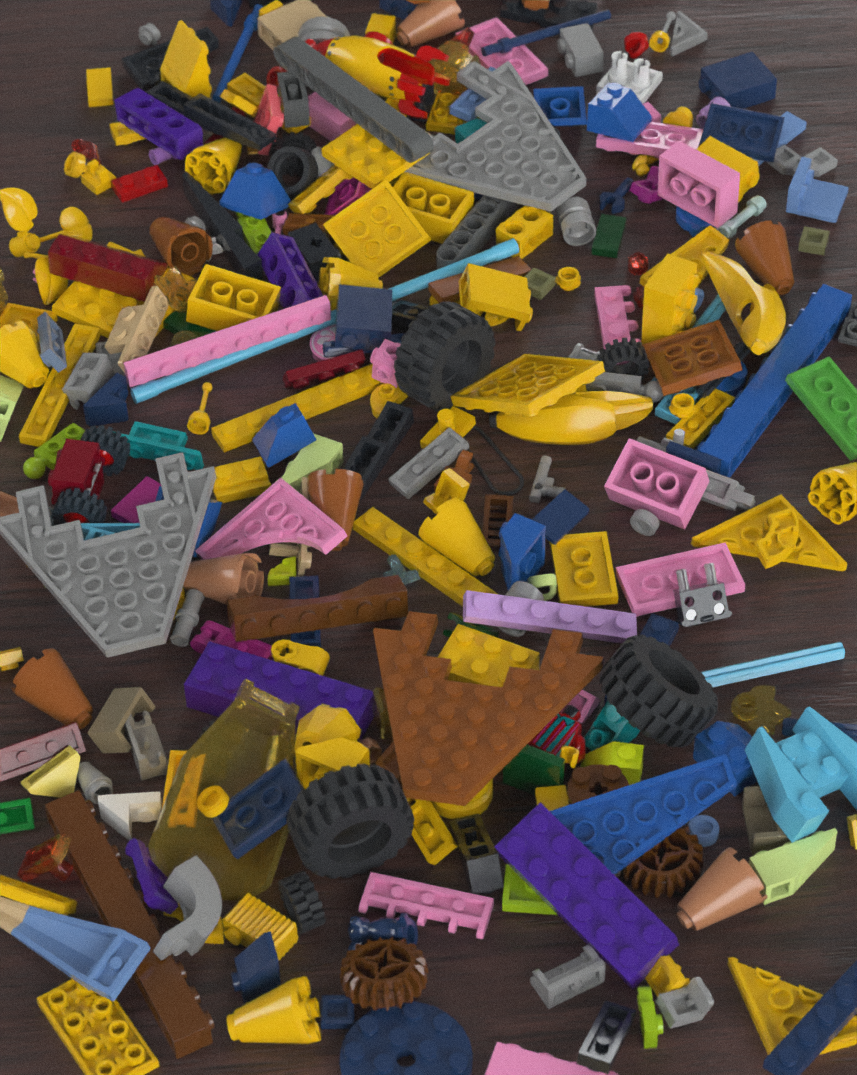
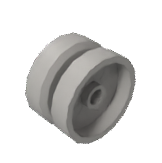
[297,17,350,44]

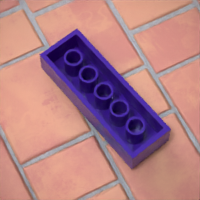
[184,641,375,742]
[495,802,679,990]

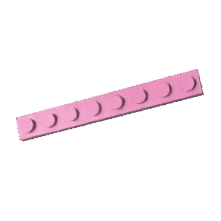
[124,295,331,387]

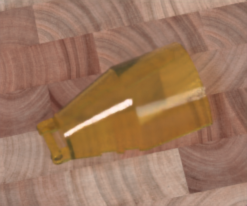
[148,678,300,900]

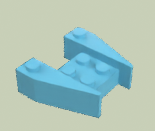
[745,706,857,842]

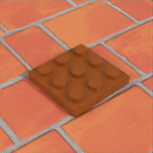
[642,320,742,396]

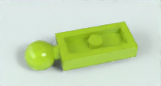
[235,211,271,255]
[23,423,85,479]

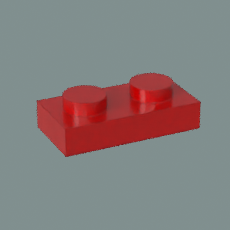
[111,165,168,203]

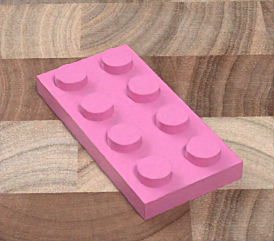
[456,17,548,85]
[596,122,703,159]
[616,543,745,617]

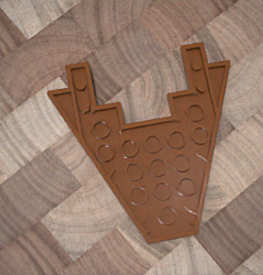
[373,611,604,806]

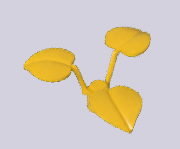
[0,188,92,305]

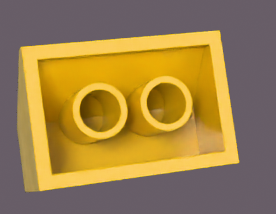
[295,737,370,789]

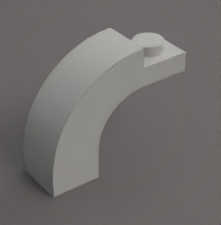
[153,855,222,961]

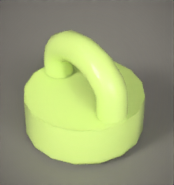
[527,574,557,601]

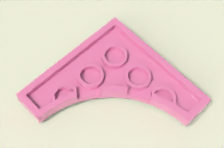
[195,478,347,560]

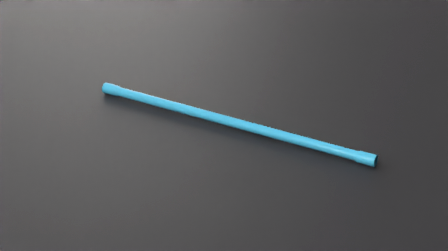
[130,238,519,404]

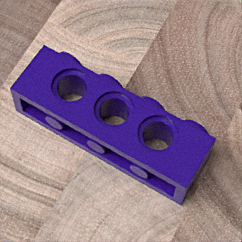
[115,88,203,160]
[257,232,323,309]

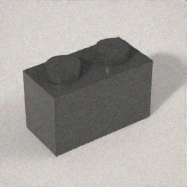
[277,72,310,128]

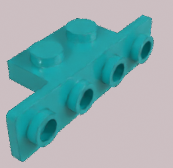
[112,421,204,470]

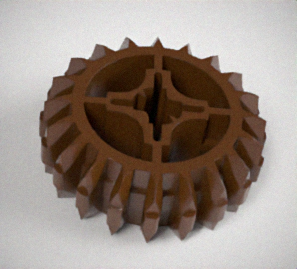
[621,826,704,899]
[339,937,428,1012]

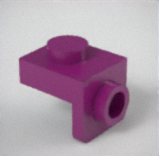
[630,166,664,203]

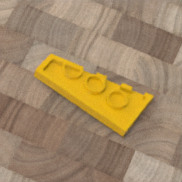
[640,225,729,287]

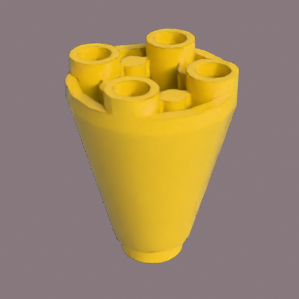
[185,138,242,194]
[808,462,857,525]
[227,976,321,1044]

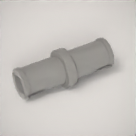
[170,589,205,647]

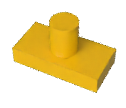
[420,406,476,449]

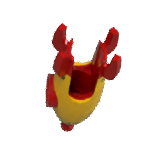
[304,31,451,119]

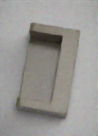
[87,687,156,754]
[742,786,790,856]

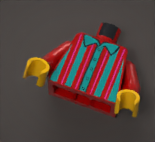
[527,705,585,773]

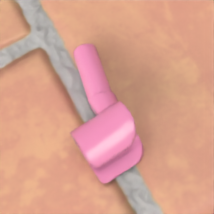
[272,211,287,234]

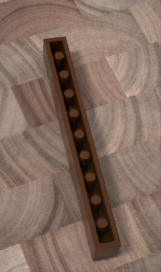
[44,790,215,1059]

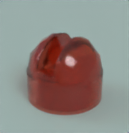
[628,252,649,275]

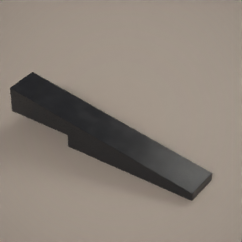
[146,81,277,150]
[182,172,263,280]
[343,401,414,503]

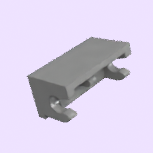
[62,353,115,410]
[124,711,168,781]
[530,944,605,1009]

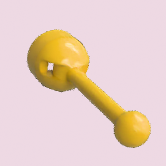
[187,382,213,435]

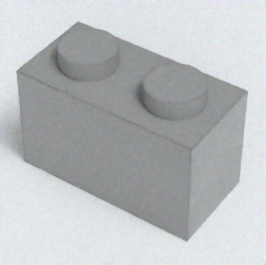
[557,23,604,77]

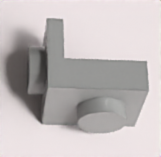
[655,976,714,1029]

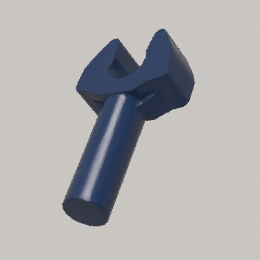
[600,177,634,215]

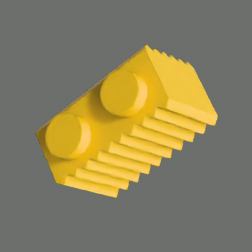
[222,893,298,961]

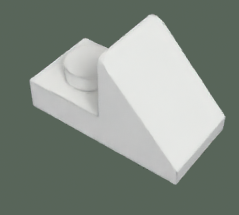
[98,792,162,841]

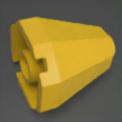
[319,257,383,311]
[0,320,49,389]
[294,704,361,752]

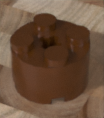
[567,764,629,805]

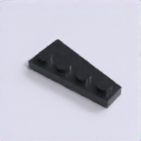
[500,0,597,32]
[122,27,219,92]

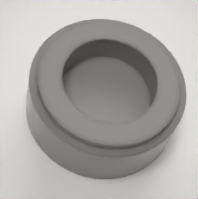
[630,509,660,536]

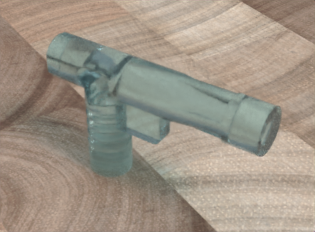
[383,555,420,585]

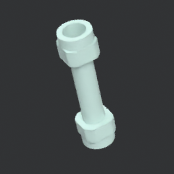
[716,195,767,238]

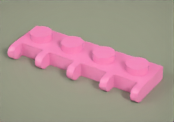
[594,285,641,365]
[359,872,494,939]

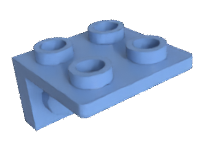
[786,157,849,223]

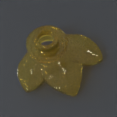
[154,266,198,312]
[731,685,792,735]

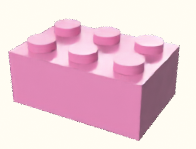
[658,141,740,228]
[604,438,710,530]

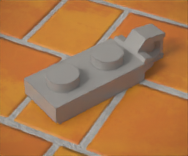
[700,470,756,511]

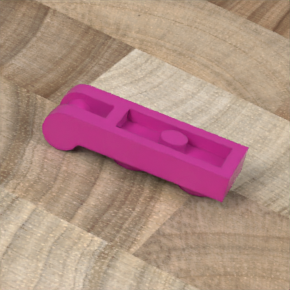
[190,620,273,660]

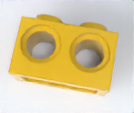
[495,205,553,259]

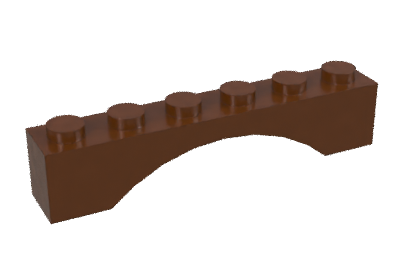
[227,575,408,642]

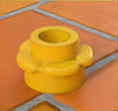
[556,267,581,291]
[669,393,697,419]

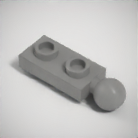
[585,372,664,402]

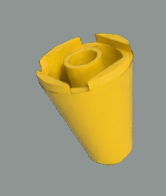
[418,497,495,576]

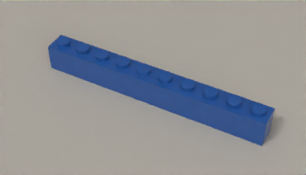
[697,284,852,478]

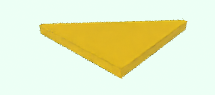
[691,494,847,571]
[727,957,857,1055]

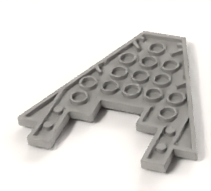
[405,61,586,212]
[0,452,216,658]

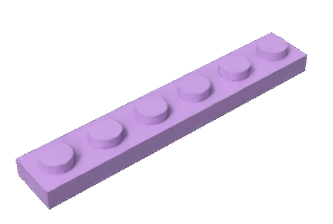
[463,590,637,643]

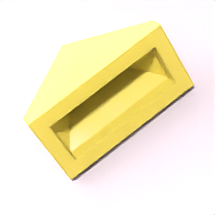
[20,745,80,798]

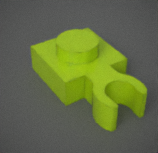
[637,986,663,1049]

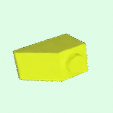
[580,741,644,785]

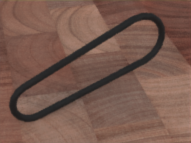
[466,426,524,496]

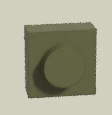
[798,226,830,256]
[525,268,556,300]

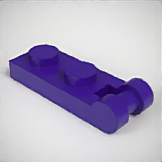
[125,838,179,915]

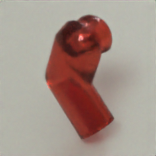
[72,138,101,165]

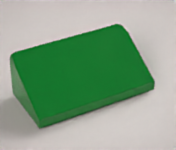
[0,798,35,835]

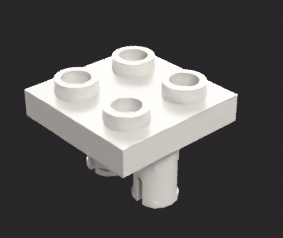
[597,51,663,104]

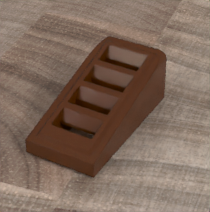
[482,494,514,548]

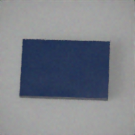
[700,103,785,163]
[212,759,305,859]

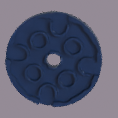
[340,1001,473,1075]

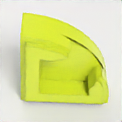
[267,556,297,586]

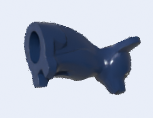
[347,913,418,951]

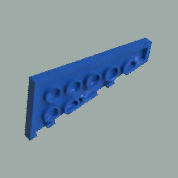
[550,754,737,875]

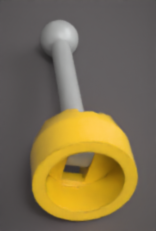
[649,11,676,52]

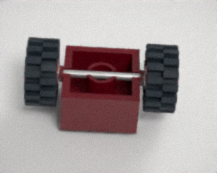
[48,425,131,526]

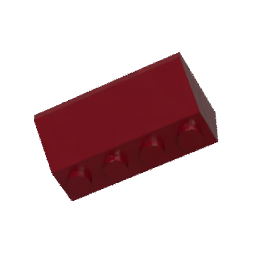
[48,234,168,302]

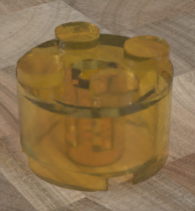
[429,41,482,96]

